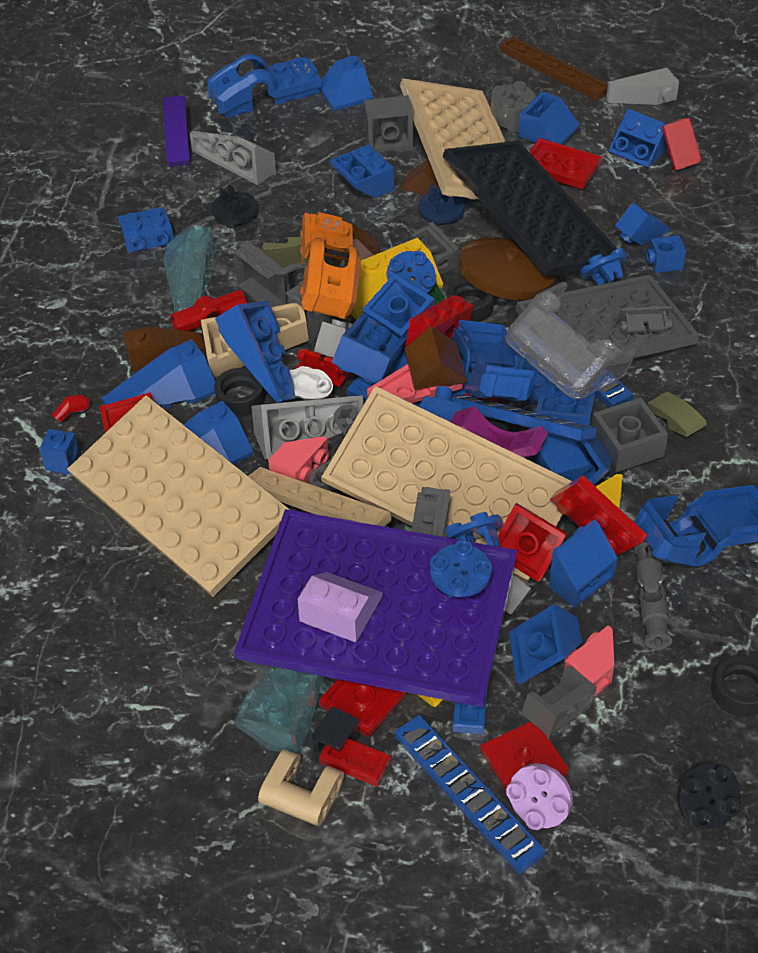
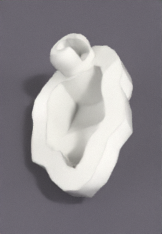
[290,366,333,401]

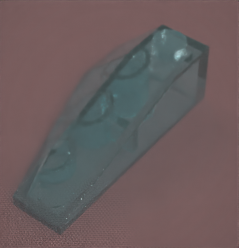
[163,226,214,312]
[234,667,324,754]

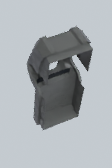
[233,240,332,344]

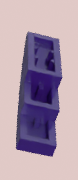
[163,96,190,167]

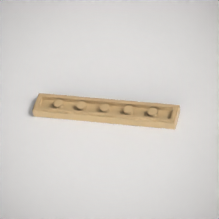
[248,467,391,526]

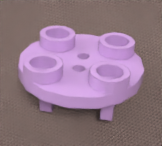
[506,763,573,830]

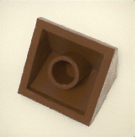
[405,326,467,390]

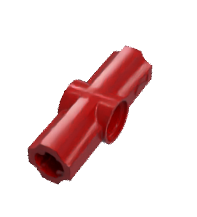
[170,289,247,331]

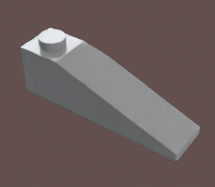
[190,131,276,185]
[251,395,363,459]

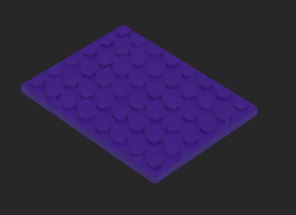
[234,509,517,707]

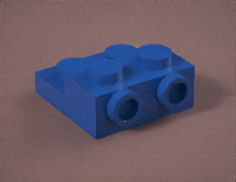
[118,207,174,253]

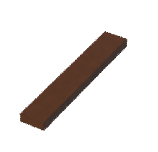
[499,36,608,101]

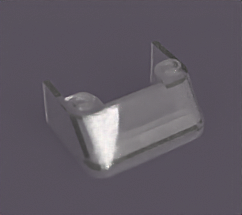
[505,282,640,399]

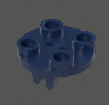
[418,184,465,226]

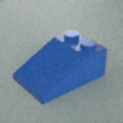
[332,313,407,384]

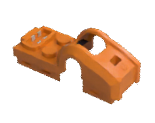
[300,212,361,319]

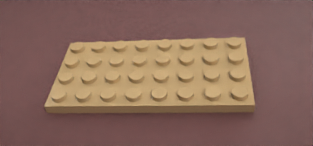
[400,78,506,199]
[322,386,572,584]
[67,396,290,597]

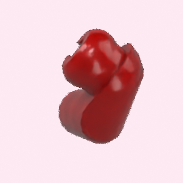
[52,394,90,423]

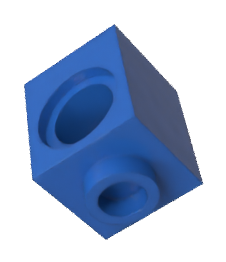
[646,235,686,273]
[39,429,80,475]

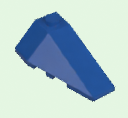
[215,300,296,403]
[535,366,601,426]

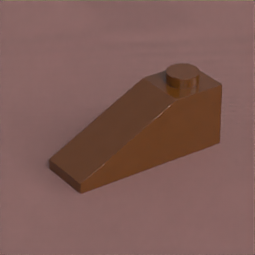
[122,327,207,372]

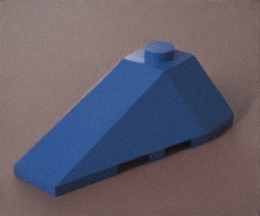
[102,339,215,408]
[184,401,254,465]

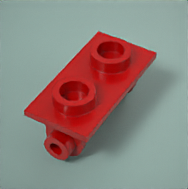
[295,348,351,387]

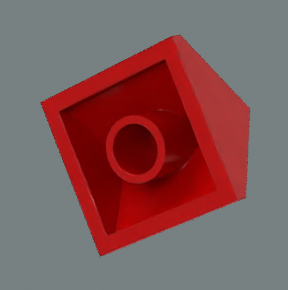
[498,503,567,582]

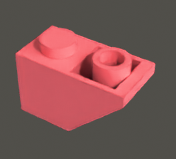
[268,436,329,483]
[564,626,614,697]

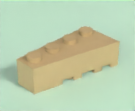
[201,303,309,378]

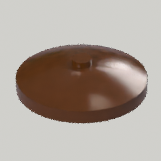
[458,237,556,300]

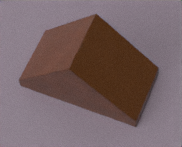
[401,159,438,194]

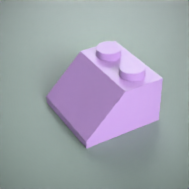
[298,572,382,642]

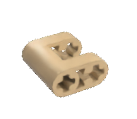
[258,749,344,826]

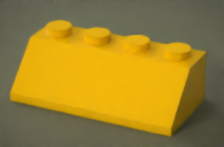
[351,238,443,320]

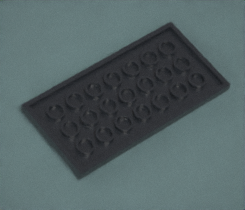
[442,140,617,277]

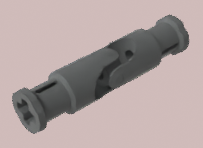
[633,539,672,650]

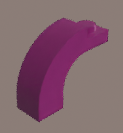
[450,406,548,459]

